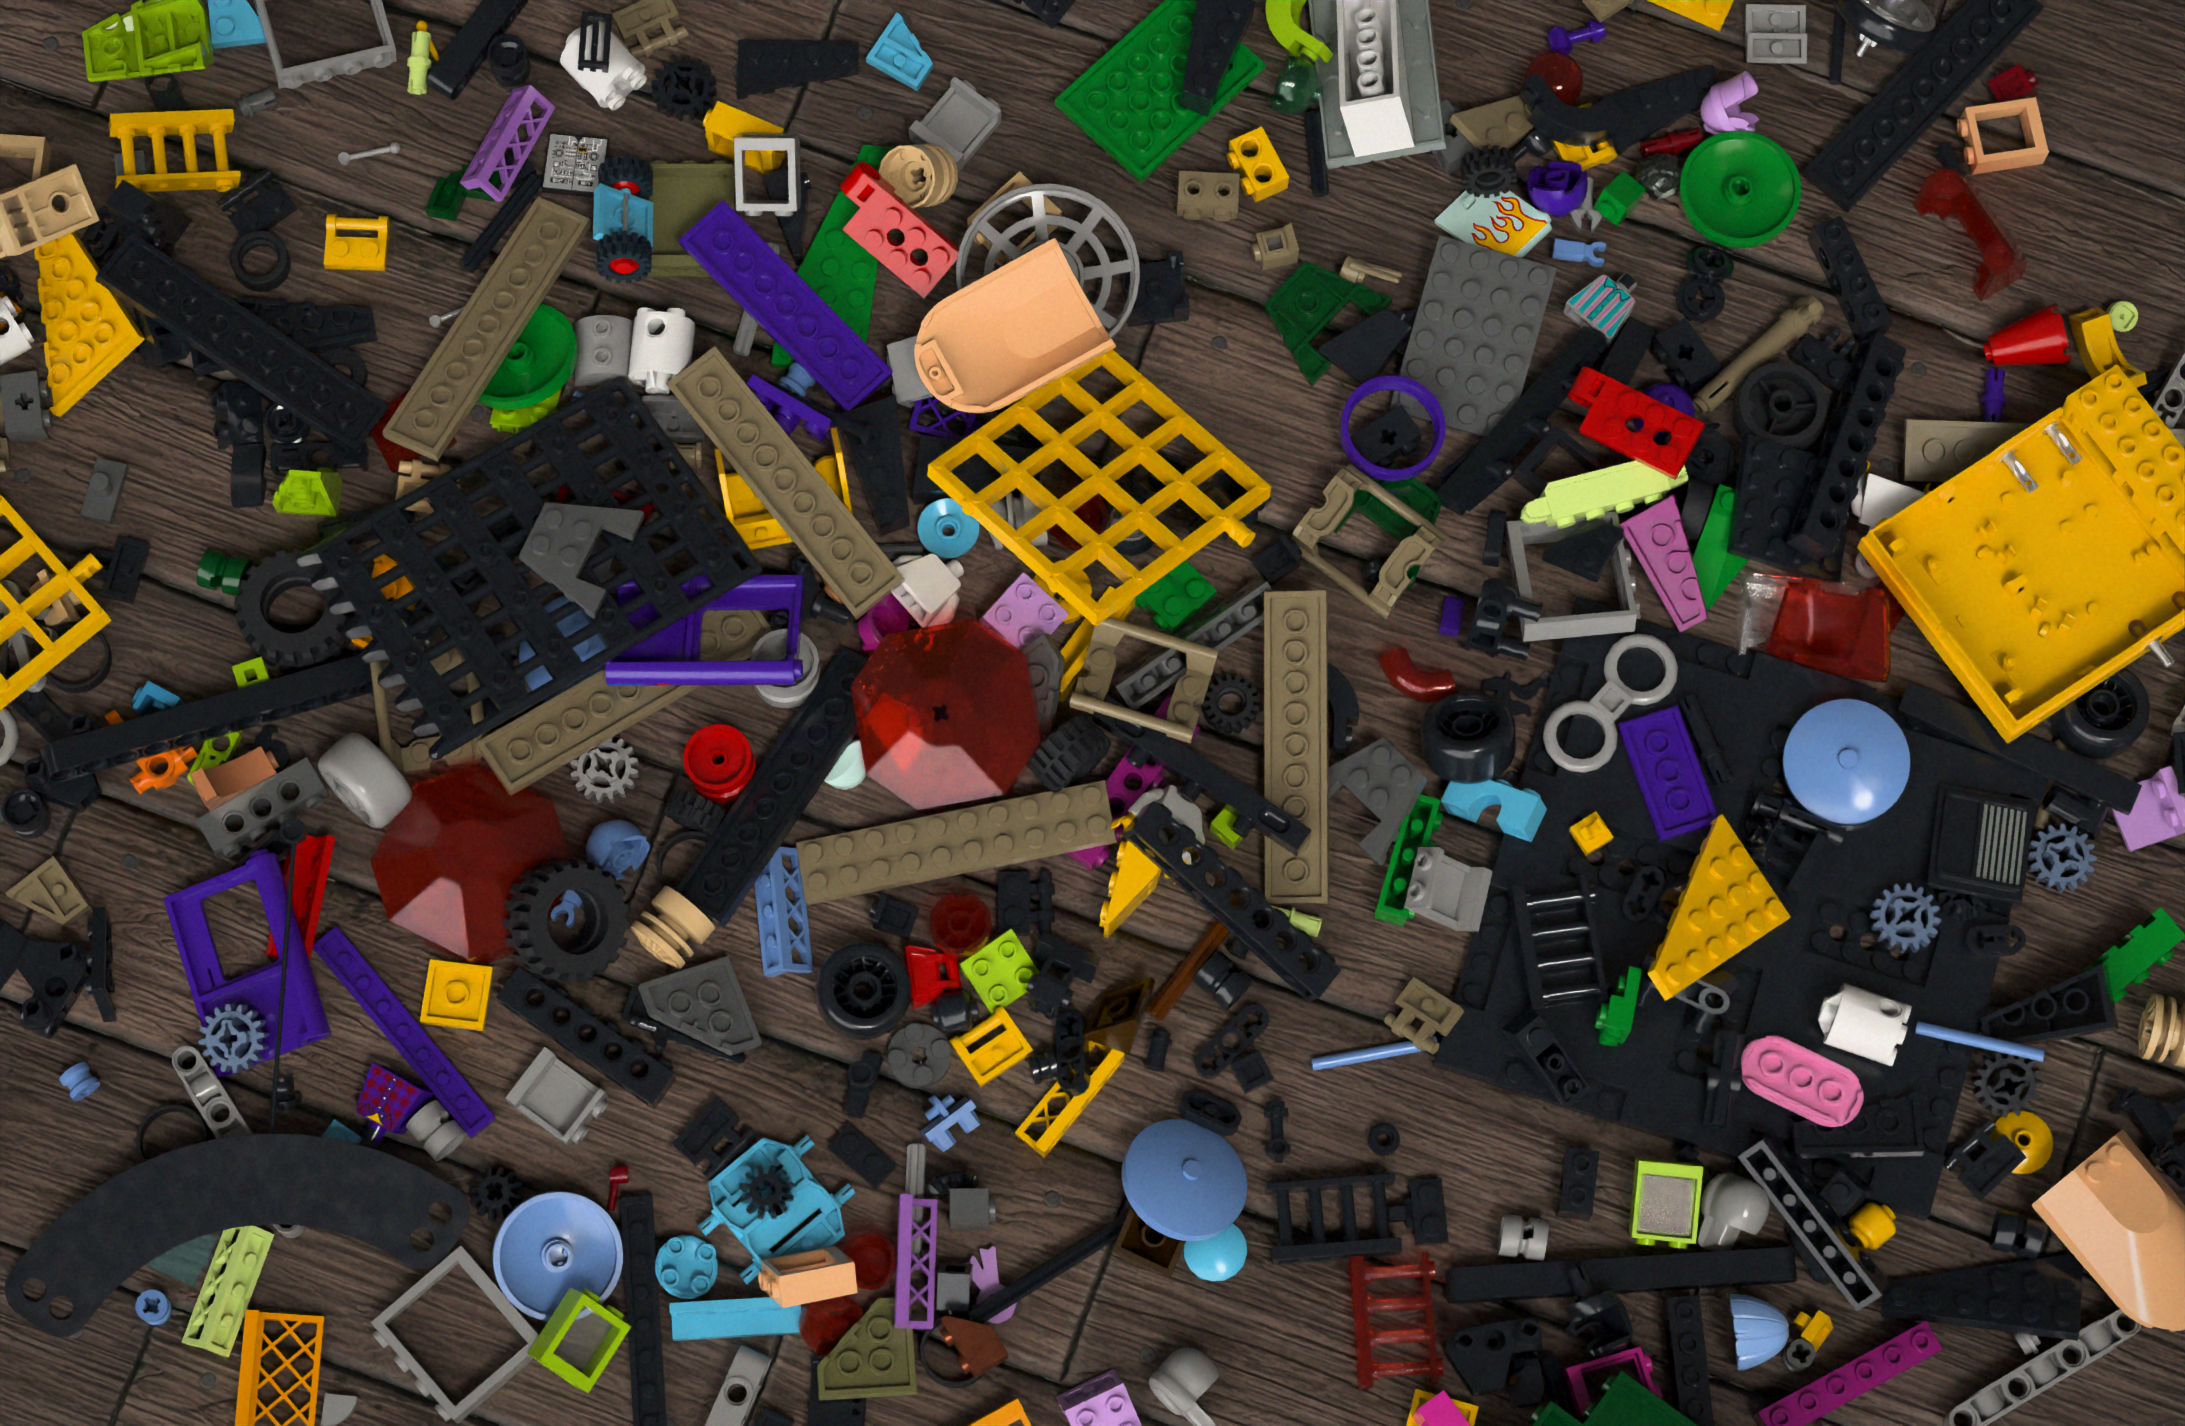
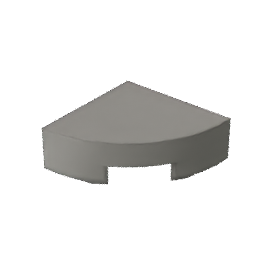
[320,1393,359,1426]

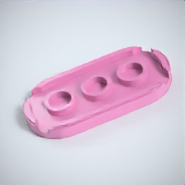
[1740,1035,1864,1127]

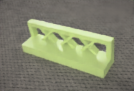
[182,1226,274,1358]

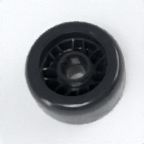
[2050,667,2150,759]
[1421,692,1516,784]
[815,941,912,1040]

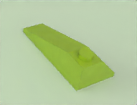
[272,467,343,517]

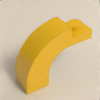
[2069,307,2147,389]

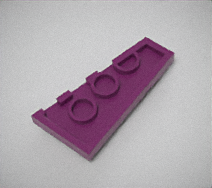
[1619,494,1708,632]

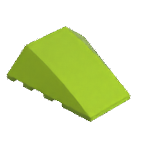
[82,0,215,82]

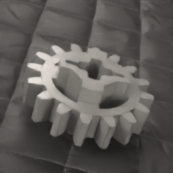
[570,738,639,804]

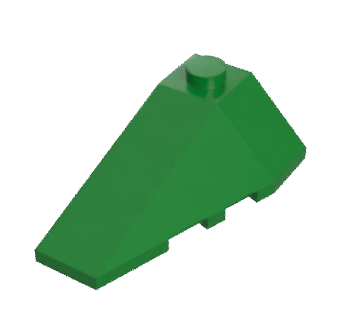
[1692,484,1749,612]

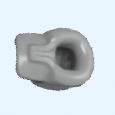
[1697,1172,1770,1252]
[1148,1347,1221,1426]

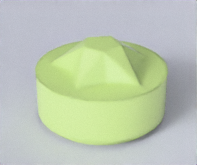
[2106,301,2138,332]

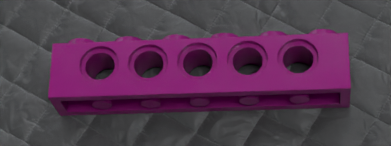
[1064,695,1201,872]
[1752,1321,1943,1426]

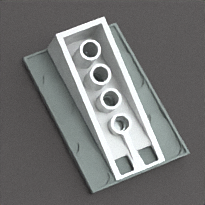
[1308,0,1447,169]

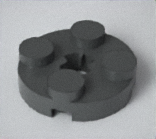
[888,1023,951,1088]

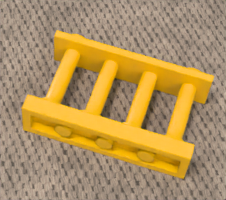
[108,109,241,192]

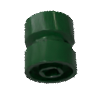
[197,547,253,597]

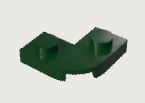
[425,165,501,221]

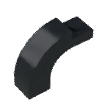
[1519,71,1628,146]
[1328,663,1359,755]

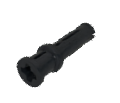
[1749,788,1847,846]

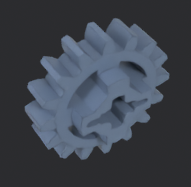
[2028,823,2097,893]
[1870,883,1941,953]
[198,1003,270,1073]

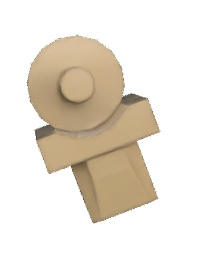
[28,569,85,629]

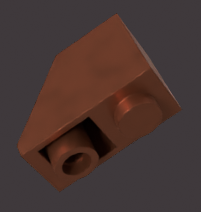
[939,1315,1008,1379]

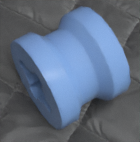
[778,362,816,397]
[59,1062,101,1101]
[135,1289,172,1325]

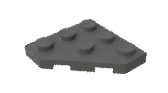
[982,634,1065,764]
[638,956,762,1056]

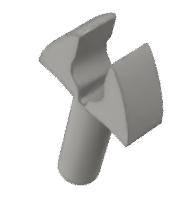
[1569,177,1603,234]

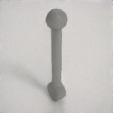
[338,142,401,165]
[429,305,466,328]

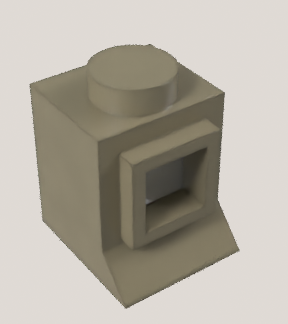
[1251,223,1299,271]

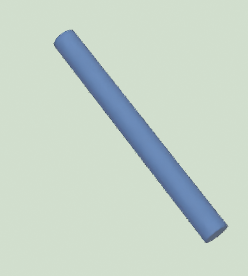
[1915,1021,2045,1062]
[1311,1036,1437,1071]

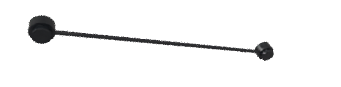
[269,818,308,1134]

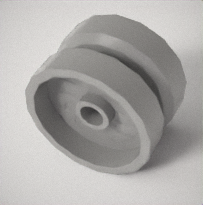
[750,629,820,709]

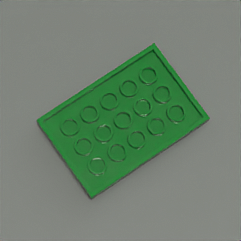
[1054,0,1266,183]

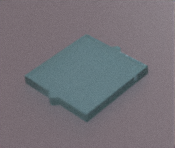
[146,1234,218,1287]

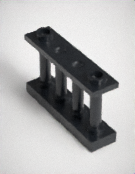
[1508,876,1612,1015]
[1265,1169,1402,1265]

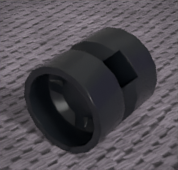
[488,34,531,87]
[1,788,51,839]
[1193,951,1253,1011]
[1989,1208,2045,1260]

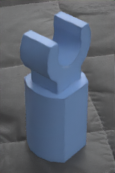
[1552,238,1606,267]
[551,890,582,929]

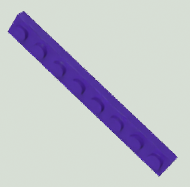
[313,926,496,1140]

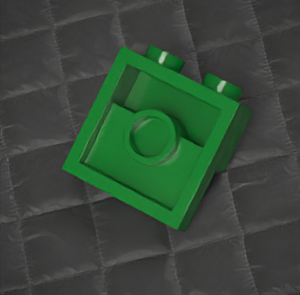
[1135,560,1217,636]
[1594,966,1642,1046]

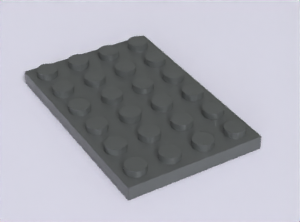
[1389,235,1557,438]

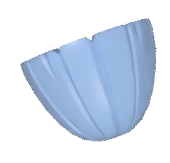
[1730,1294,1789,1371]

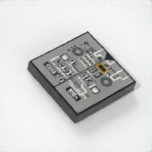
[541,133,610,198]

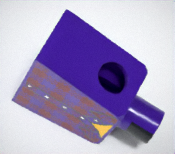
[356,1062,434,1145]

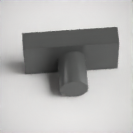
[80,458,129,525]

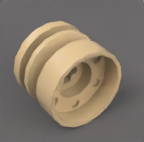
[878,143,958,209]
[630,886,715,970]
[2138,993,2185,1068]

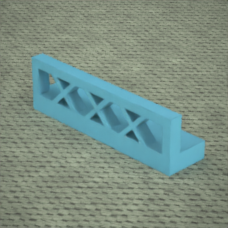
[669,1297,803,1341]

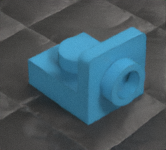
[132,681,185,717]

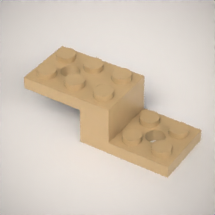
[0,164,100,259]

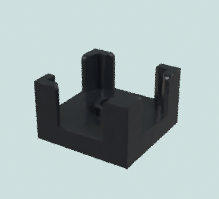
[1121,251,1190,327]

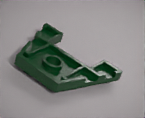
[1264,261,1392,387]
[1333,463,1442,589]

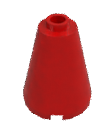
[1982,303,2071,366]

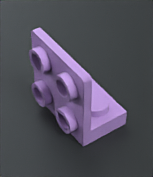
[977,572,1068,652]
[2110,766,2185,852]
[1056,1369,1142,1426]

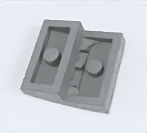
[1744,4,1807,64]

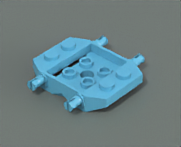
[697,1135,856,1285]

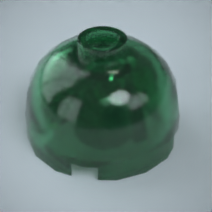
[1270,53,1323,116]

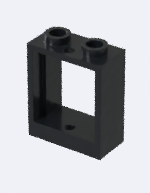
[1513,425,1608,499]

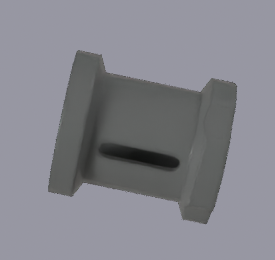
[1782,1339,1816,1372]

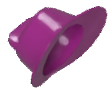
[858,593,909,652]

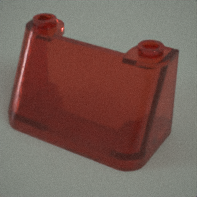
[1913,168,2027,301]
[1765,578,1891,683]

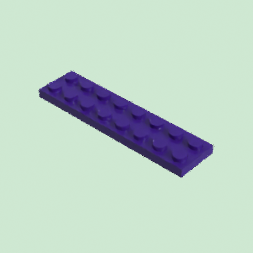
[679,200,893,412]

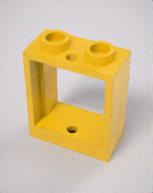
[703,101,787,174]

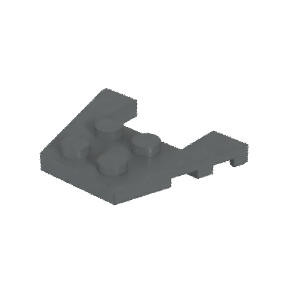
[520,502,644,619]
[1329,737,1428,866]

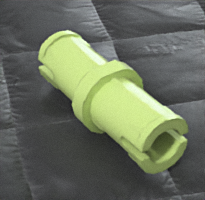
[407,31,432,95]

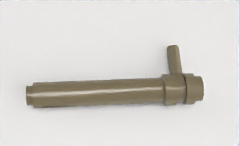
[1692,294,1824,415]

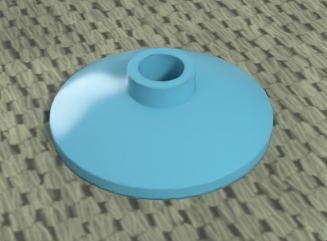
[918,498,979,558]

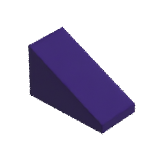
[1438,596,1464,637]

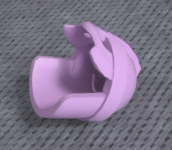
[1700,71,1759,135]

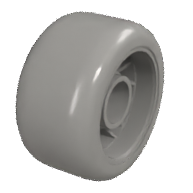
[318,732,413,828]

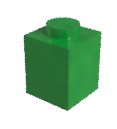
[1593,171,1647,226]

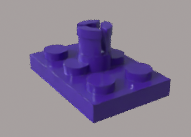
[747,374,839,444]

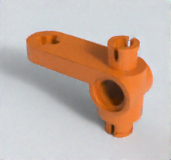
[104,709,198,795]

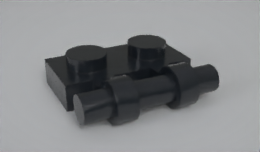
[216,168,297,236]
[998,871,1055,936]
[672,1097,756,1181]
[1943,1118,2027,1202]

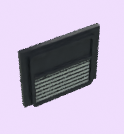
[1926,783,2033,905]

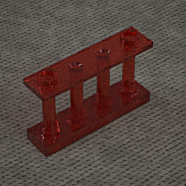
[1349,1252,1444,1390]

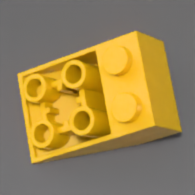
[1099,840,1166,938]

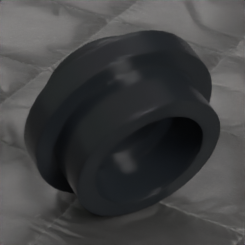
[1368,1123,1400,1156]

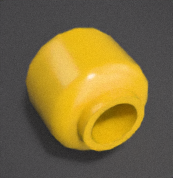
[1848,1202,1896,1250]

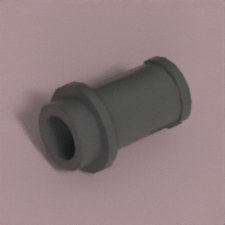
[237,87,278,118]

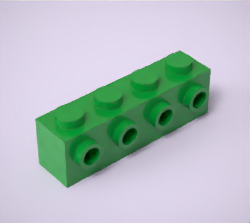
[1374,794,1443,927]

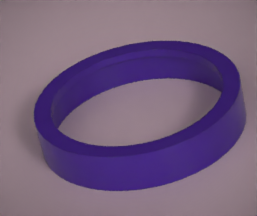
[1339,375,1446,481]

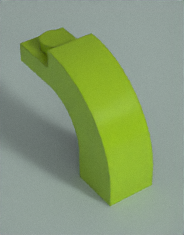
[1265,0,1334,64]

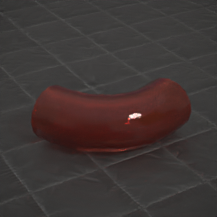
[1378,648,1457,703]

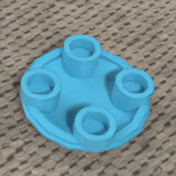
[1183,1224,1247,1282]
[655,1235,718,1299]

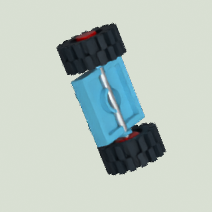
[593,154,653,284]

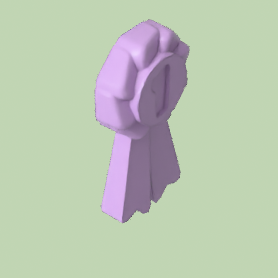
[963,1246,1016,1325]

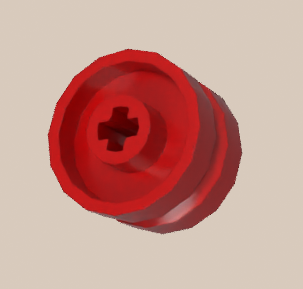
[683,724,758,803]

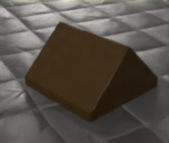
[1083,977,1155,1054]
[1111,1206,1186,1278]

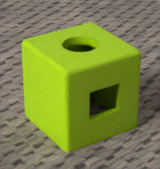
[232,656,271,689]
[1210,808,1243,850]

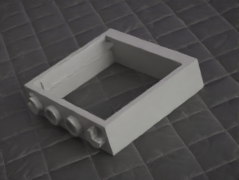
[253,0,397,89]
[1505,512,1641,642]
[370,1245,539,1424]

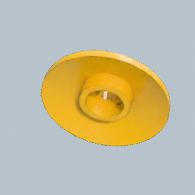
[1989,1111,2053,1174]

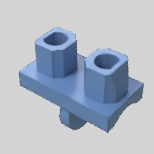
[919,1095,980,1152]

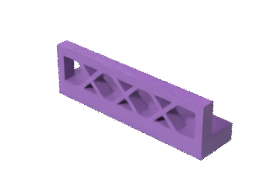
[459,85,555,202]
[894,1194,938,1330]

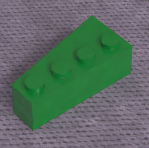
[2078,907,2185,1004]

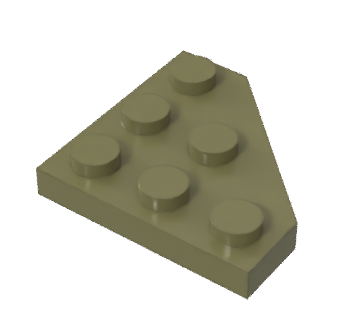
[817,1297,917,1401]

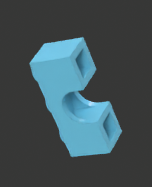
[1441,779,1547,842]

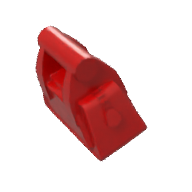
[904,945,962,1010]

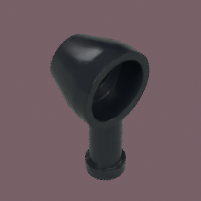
[1511,129,1554,163]

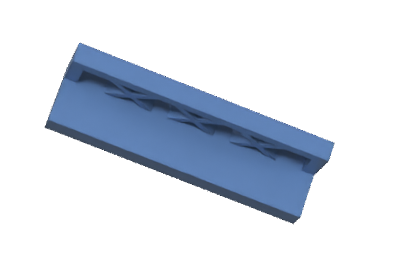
[754,847,813,977]

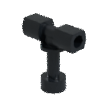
[842,1051,884,1119]

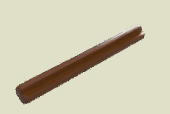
[1148,895,1238,1021]

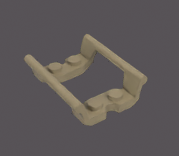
[1292,463,1449,620]
[1069,617,1219,744]
[370,648,487,775]

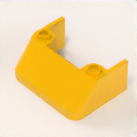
[714,427,853,550]

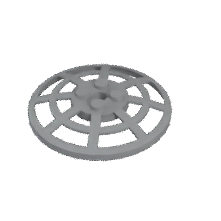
[956,184,1140,339]

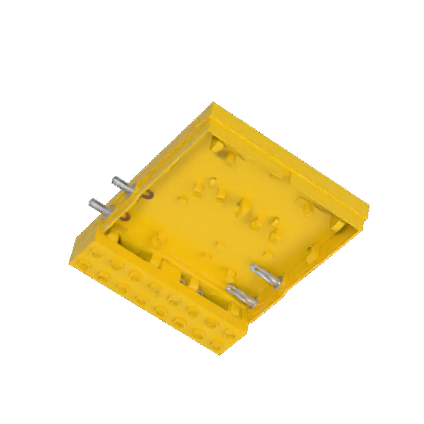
[1857,365,2185,744]

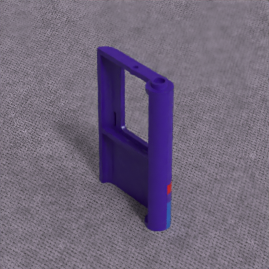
[605,575,804,686]
[163,849,332,1077]

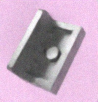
[642,394,705,443]

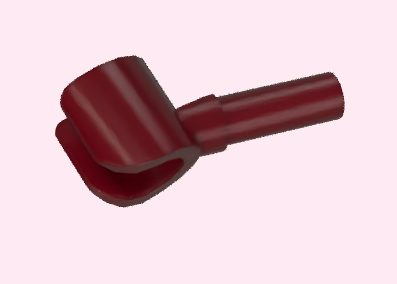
[607,1166,629,1211]

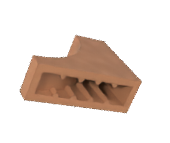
[190,746,279,812]

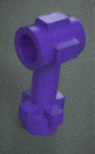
[1548,20,1606,56]

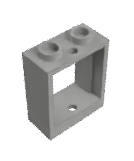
[734,133,801,216]

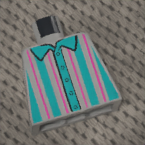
[1563,273,1637,348]

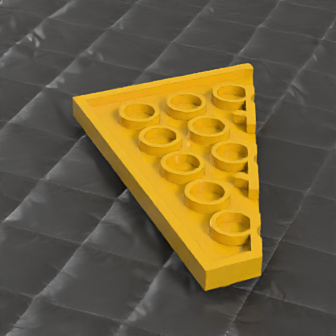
[34,206,145,417]
[1647,814,1791,1001]

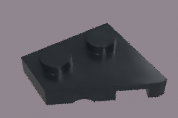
[1542,518,1624,583]

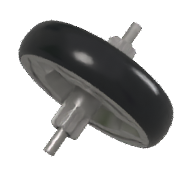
[1833,0,1937,57]

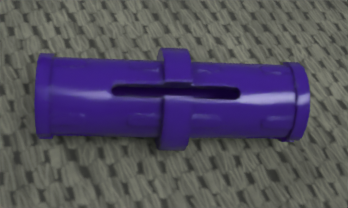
[1981,369,2006,423]

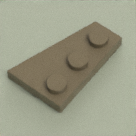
[1449,95,1536,150]

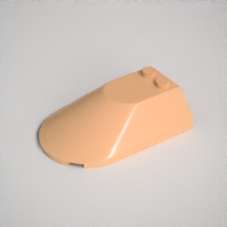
[914,238,1116,413]
[2032,1129,2185,1332]

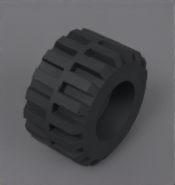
[1028,713,1112,793]

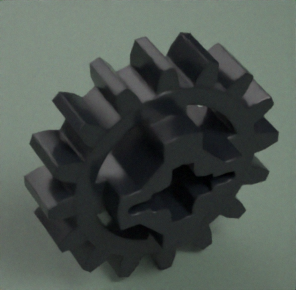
[651,55,717,121]
[1971,1051,2043,1117]

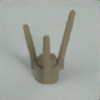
[1339,256,1403,285]

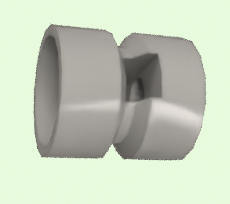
[406,1100,467,1161]
[1498,1213,1549,1262]

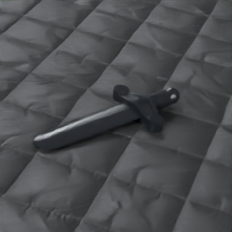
[627,1014,746,1064]

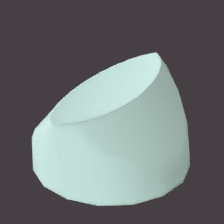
[824,739,868,790]

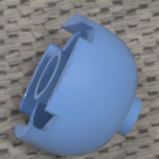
[585,819,650,881]

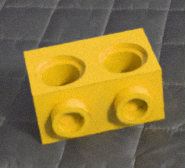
[1226,126,1289,203]

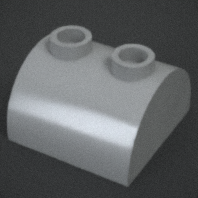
[574,315,636,386]

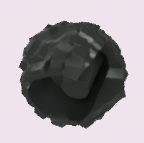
[1635,153,1682,200]

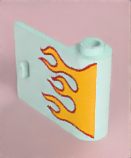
[1434,189,1552,258]

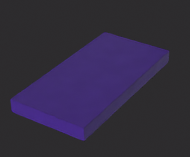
[1617,705,1718,842]

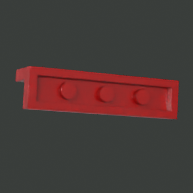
[265,835,336,959]

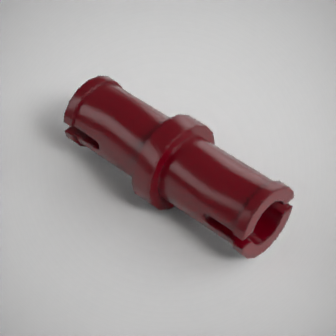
[1640,127,1703,158]

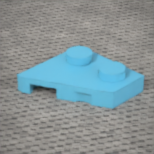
[208,0,266,49]
[866,12,933,92]

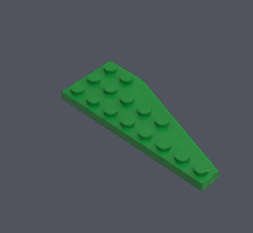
[771,144,894,369]

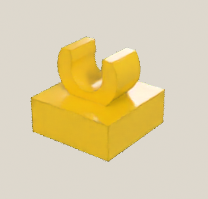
[1569,812,1614,856]
[1793,1310,1834,1353]

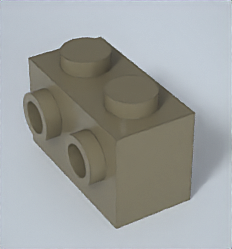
[1177,171,1240,222]

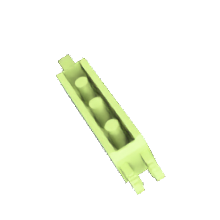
[1520,461,1689,529]

